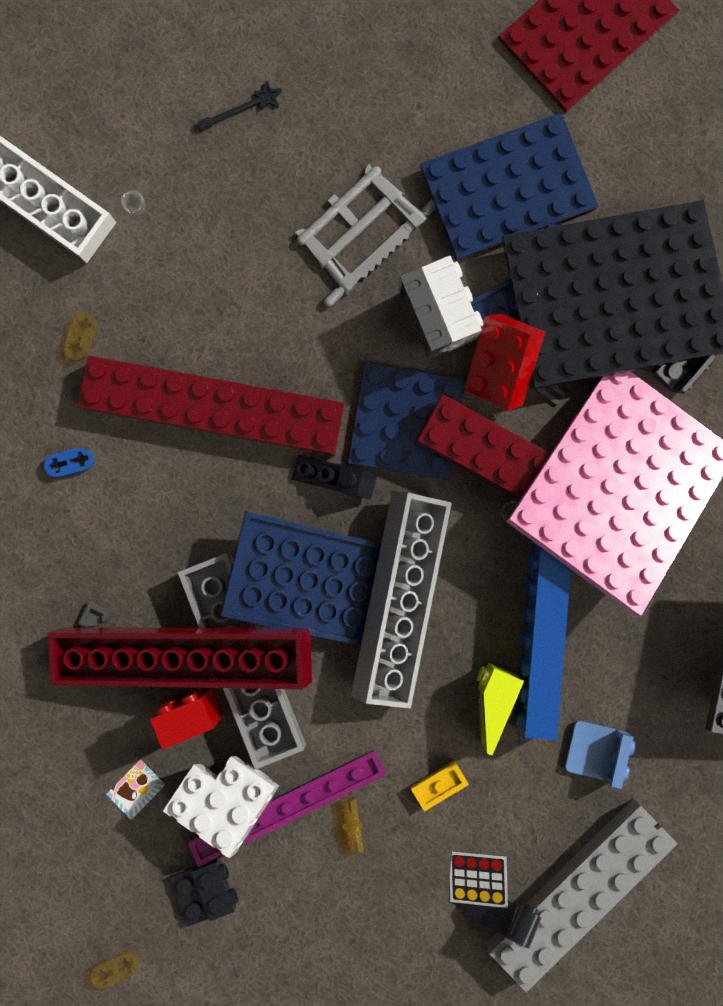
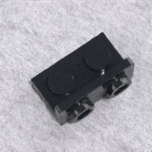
[651,355,716,394]

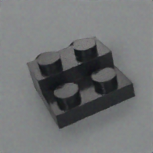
[169,857,239,927]

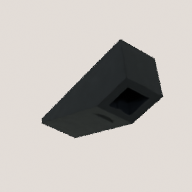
[292,455,377,500]

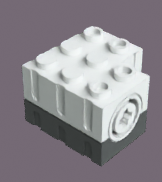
[398,256,483,360]
[163,755,283,858]

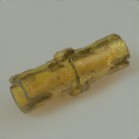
[340,797,365,854]

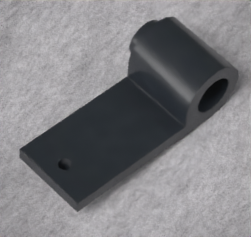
[461,901,542,949]

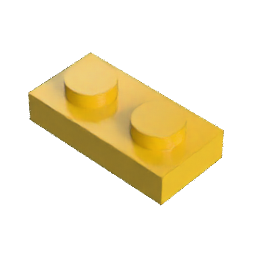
[411,760,469,812]

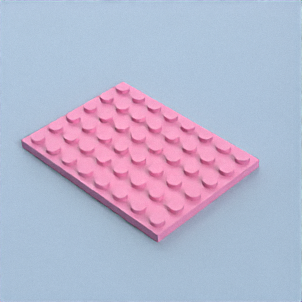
[506,371,723,617]

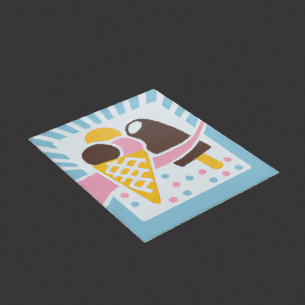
[106,759,165,820]

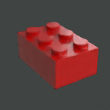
[464,314,545,410]
[150,688,224,750]

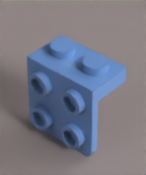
[565,720,635,789]

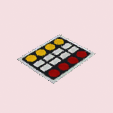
[450,852,508,908]

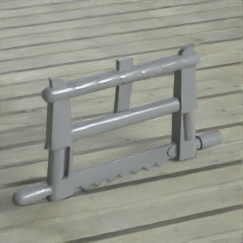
[295,164,436,307]

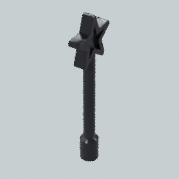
[197,81,282,132]

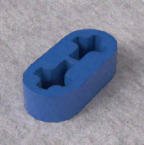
[44,448,95,477]

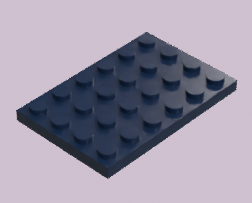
[419,113,599,261]
[220,511,381,646]

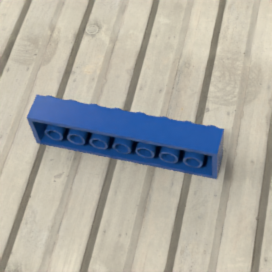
[514,538,571,740]

